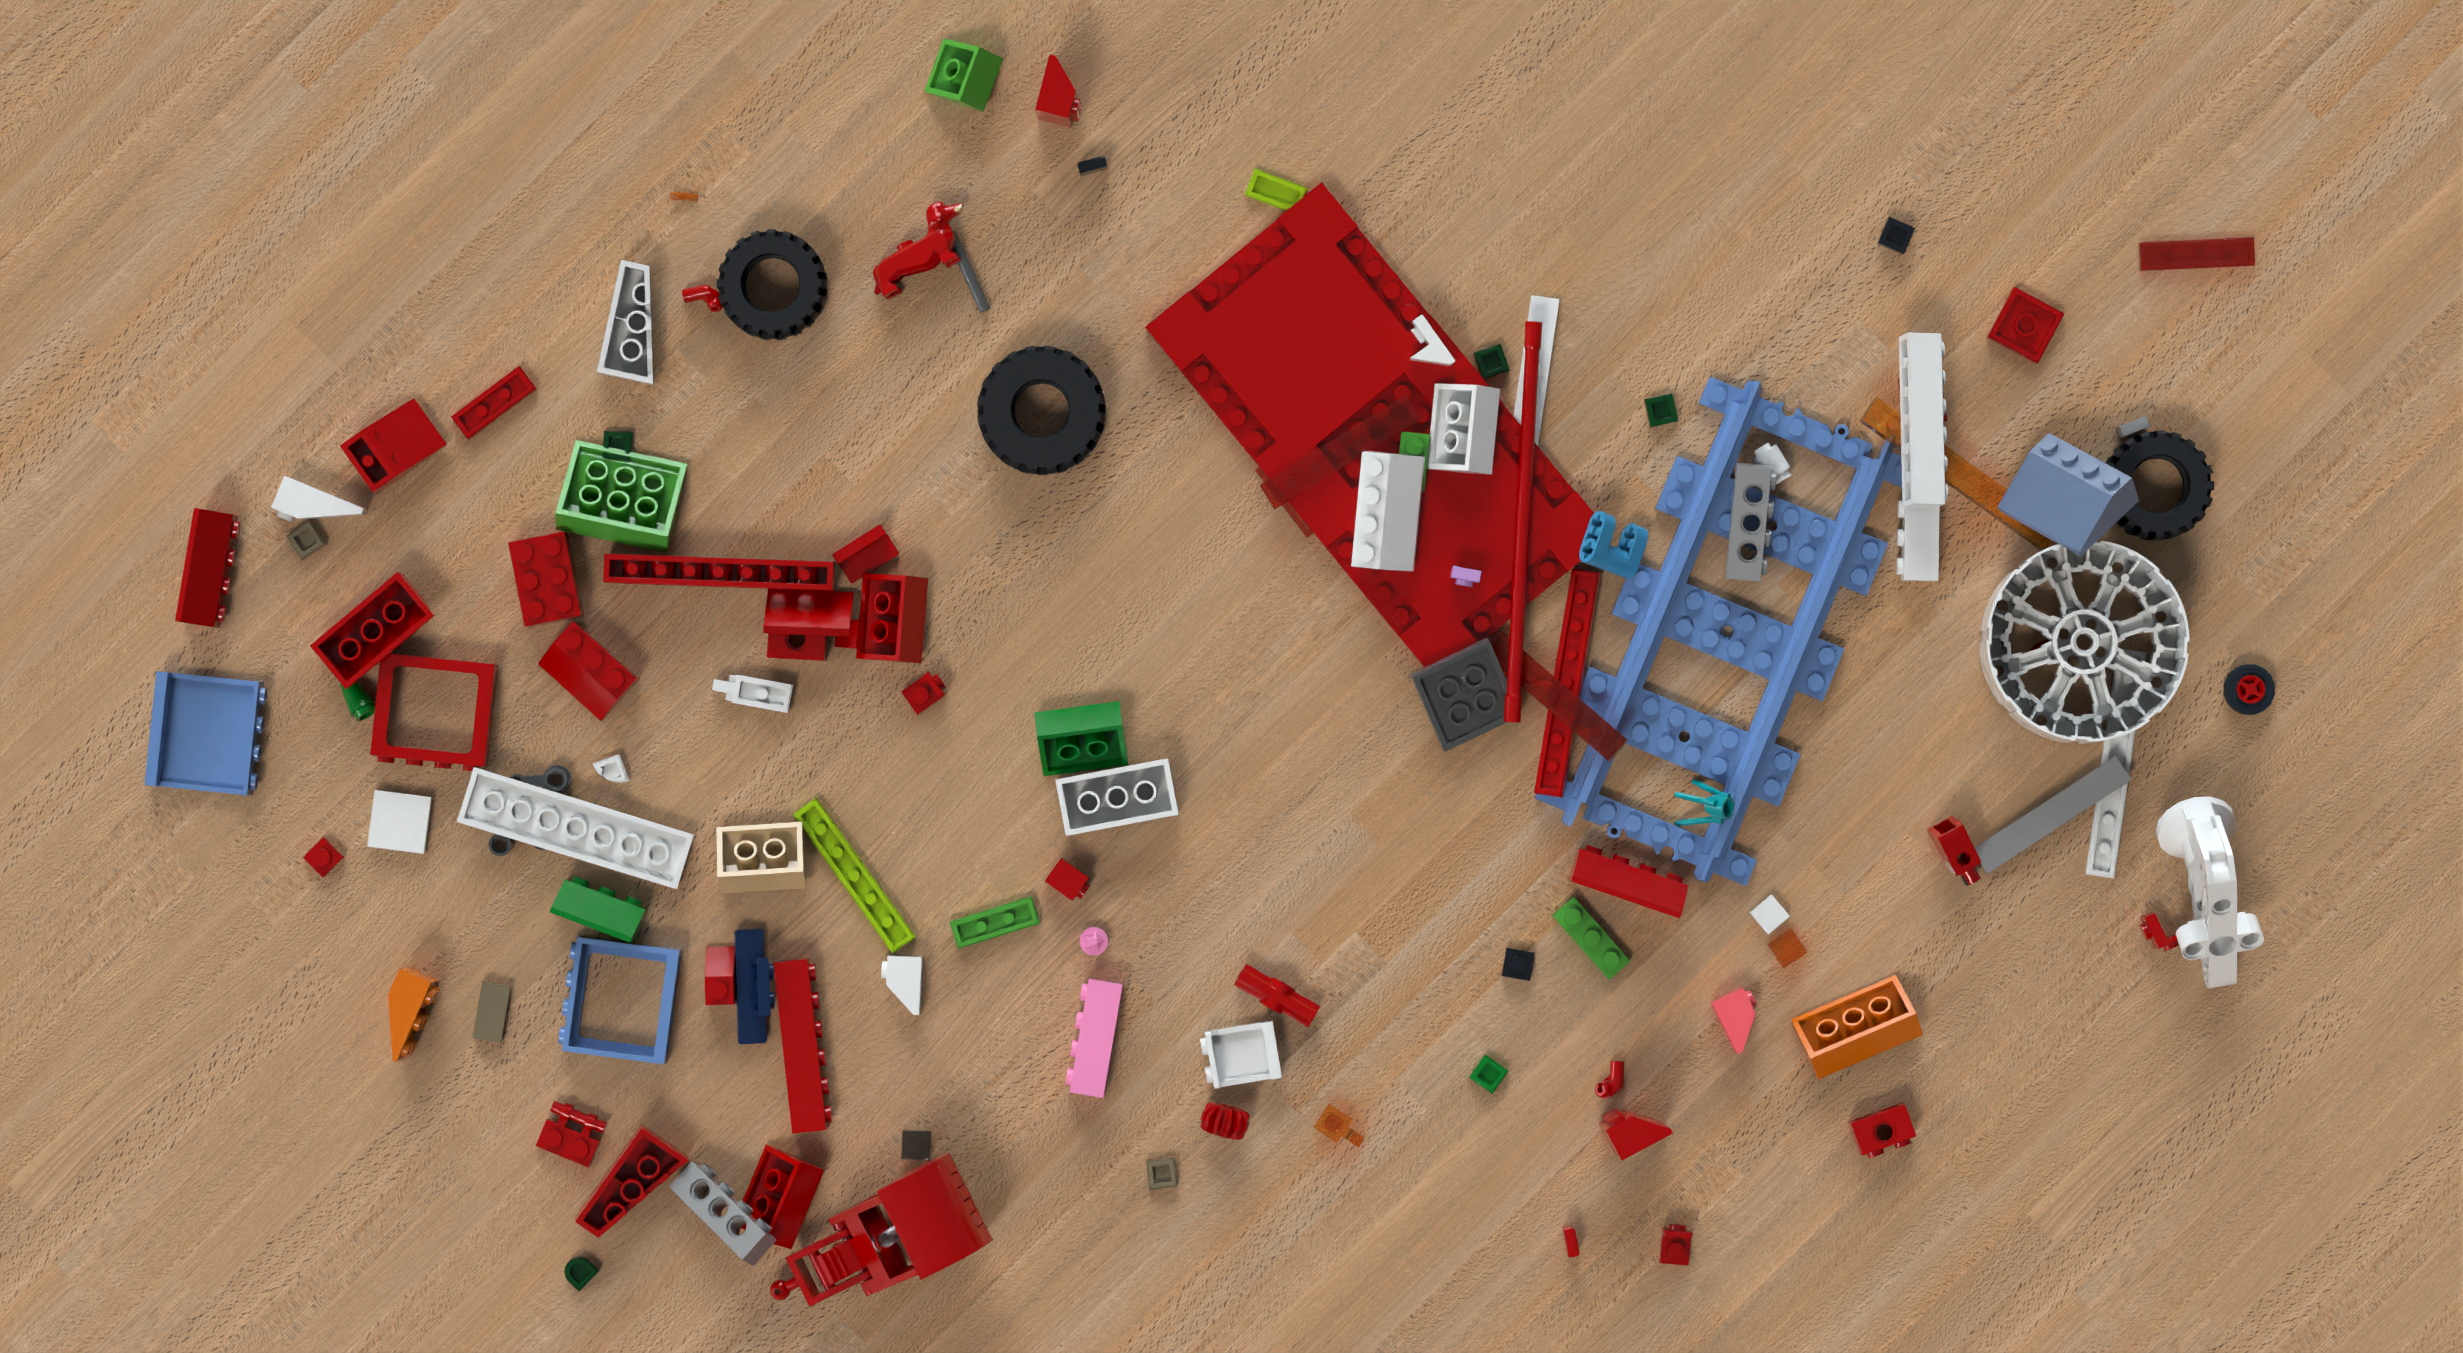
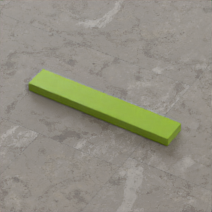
[793,798,916,954]

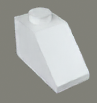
[881,955,923,1015]

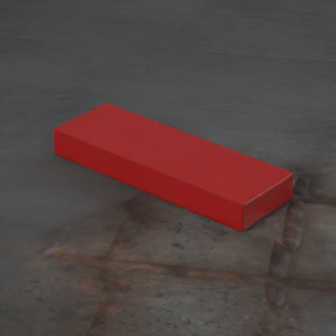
[451,366,537,440]

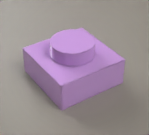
[1450,566,1481,587]

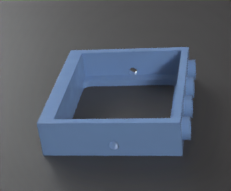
[558,936,682,1064]

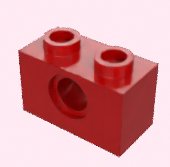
[767,634,827,661]
[1848,1102,1916,1158]

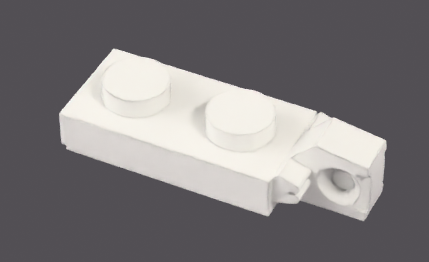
[712,675,793,713]

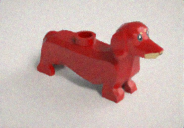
[873,201,963,300]

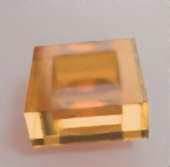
[1767,929,1807,968]

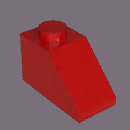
[705,946,736,1005]

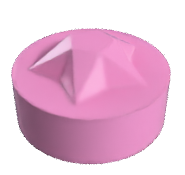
[1080,927,1108,956]

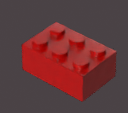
[508,531,584,628]

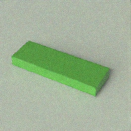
[950,896,1040,949]

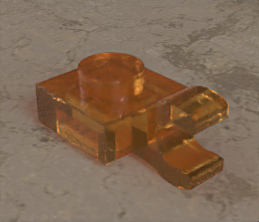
[1314,1103,1365,1147]

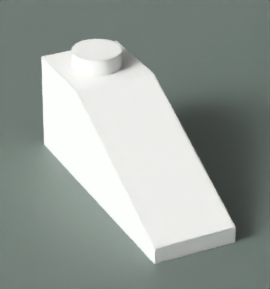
[271,476,367,522]

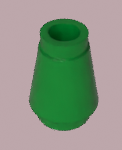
[340,681,376,721]

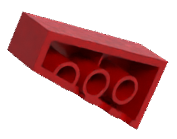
[575,1124,689,1238]

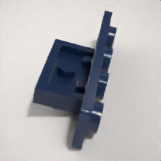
[734,929,775,1044]

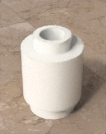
[1752,443,1792,484]

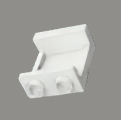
[1200,1020,1282,1089]

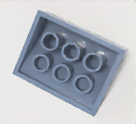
[1998,433,2139,556]

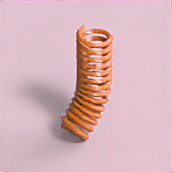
[669,192,698,202]

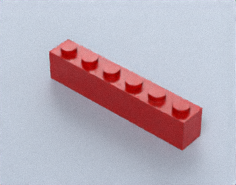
[773,958,833,1134]

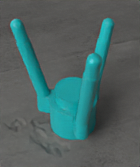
[1674,779,1735,826]

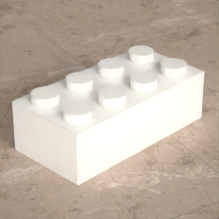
[1055,758,1179,836]

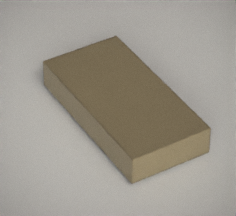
[473,981,512,1043]

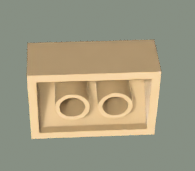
[716,822,806,894]

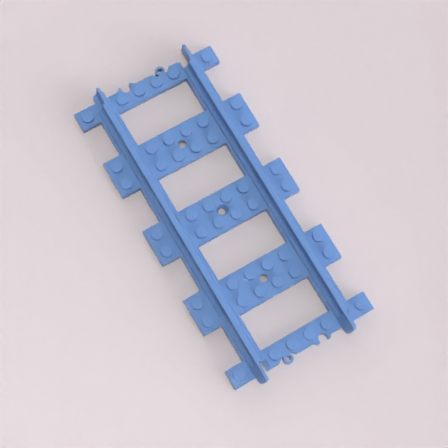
[1535,377,1902,886]

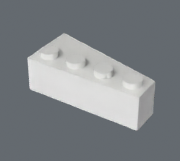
[596,260,653,385]

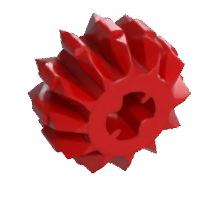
[1200,1102,1250,1140]

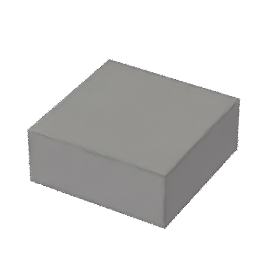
[2116,416,2150,438]

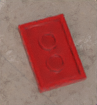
[763,589,854,637]

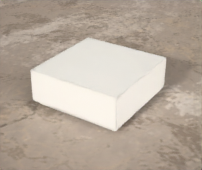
[1749,894,1790,935]

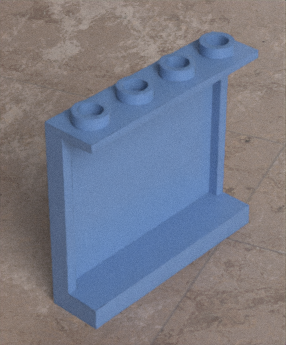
[144,671,267,796]

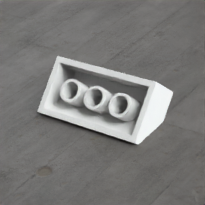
[1351,451,1425,571]

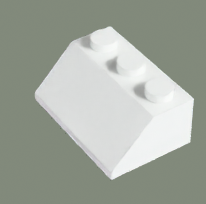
[1427,384,1500,474]

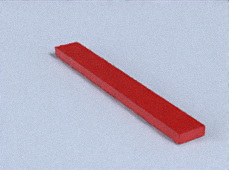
[1534,568,1601,798]

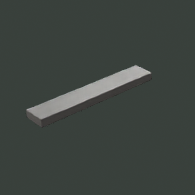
[1975,756,2132,874]

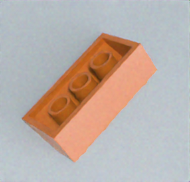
[1791,975,1923,1080]

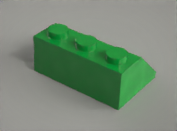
[1034,701,1128,776]
[549,876,648,942]

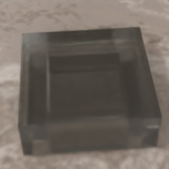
[901,1130,931,1160]

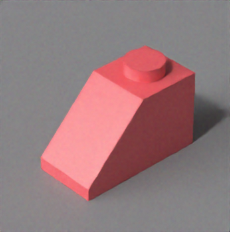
[1710,987,1757,1054]

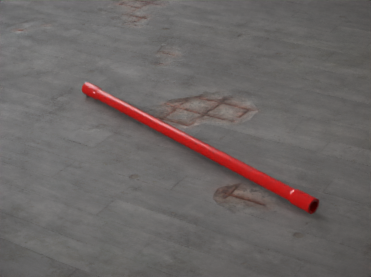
[1503,321,1542,723]

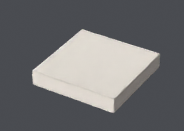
[367,790,433,854]

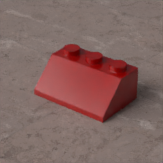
[1035,54,1082,128]
[856,573,928,664]
[538,621,640,722]
[741,1144,824,1249]

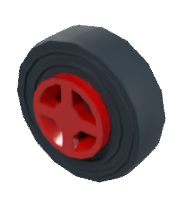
[2223,664,2275,715]

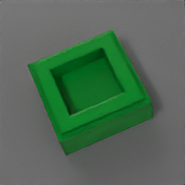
[1469,1054,1508,1094]

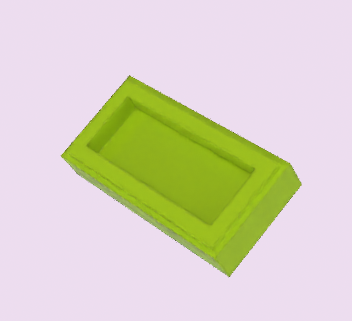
[1245,169,1308,211]

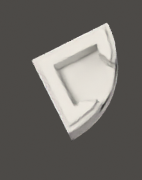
[593,754,630,783]

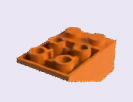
[388,967,440,1062]

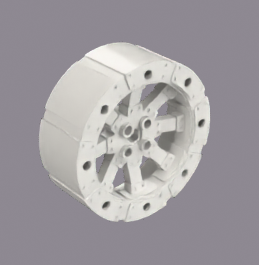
[1979,541,2190,744]

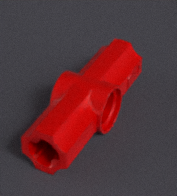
[1234,964,1320,1027]

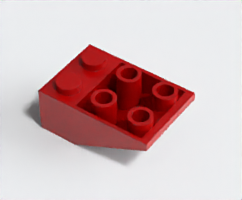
[340,398,447,494]

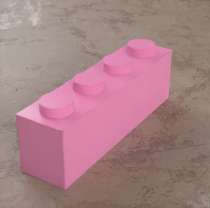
[1065,978,1123,1098]

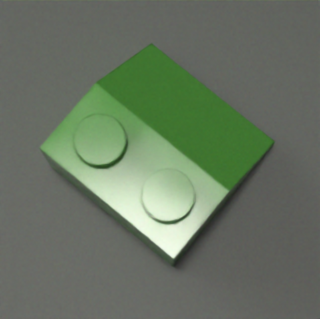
[924,38,1003,112]

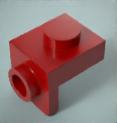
[2139,912,2179,951]

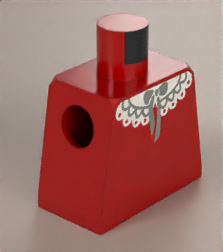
[1927,816,1981,886]

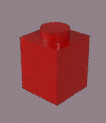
[1045,858,1090,901]

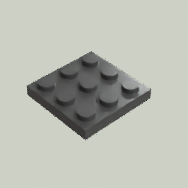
[1410,638,1507,752]

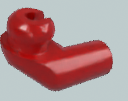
[682,284,723,312]
[1595,1061,1624,1099]

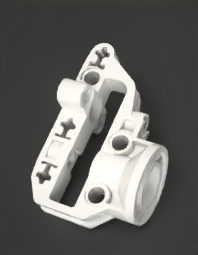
[2156,797,2264,989]

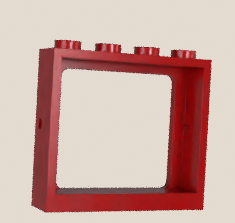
[370,654,498,771]

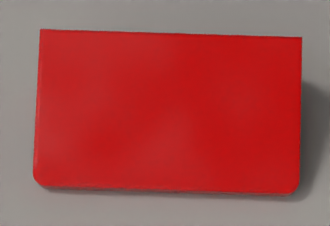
[832,524,899,583]

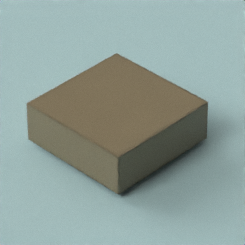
[286,521,327,560]
[1146,1157,1178,1190]

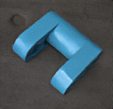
[1579,511,1648,579]

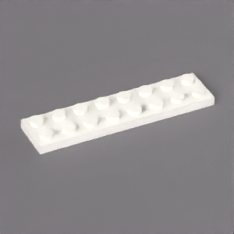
[457,767,694,889]

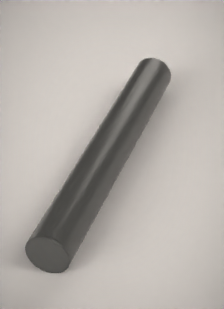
[953,231,991,313]

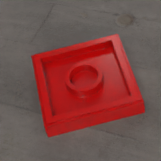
[1986,287,2065,364]

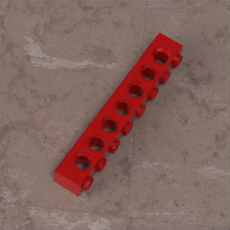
[603,554,836,591]

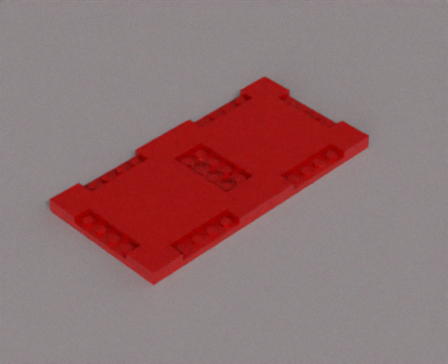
[1145,182,1594,667]

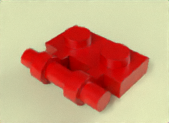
[535,1101,607,1168]

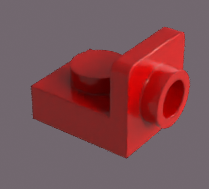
[901,672,947,715]
[1659,1224,1692,1266]

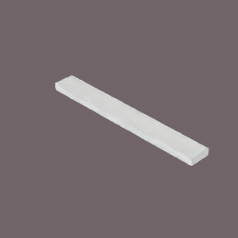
[1513,295,1560,446]
[2085,649,2147,878]

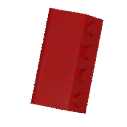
[175,508,241,628]
[310,572,435,690]
[1568,845,1689,919]
[1599,1108,1673,1161]

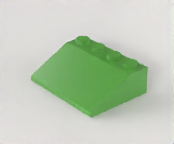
[555,440,687,553]

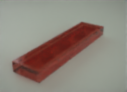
[2138,237,2255,271]

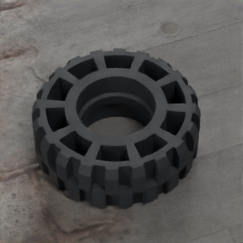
[977,345,1106,476]

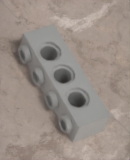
[1725,462,1776,582]
[669,1161,776,1266]

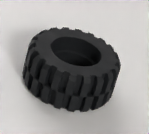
[717,229,828,341]
[2106,430,2214,541]

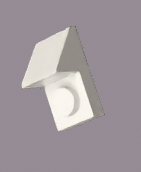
[1410,315,1455,366]

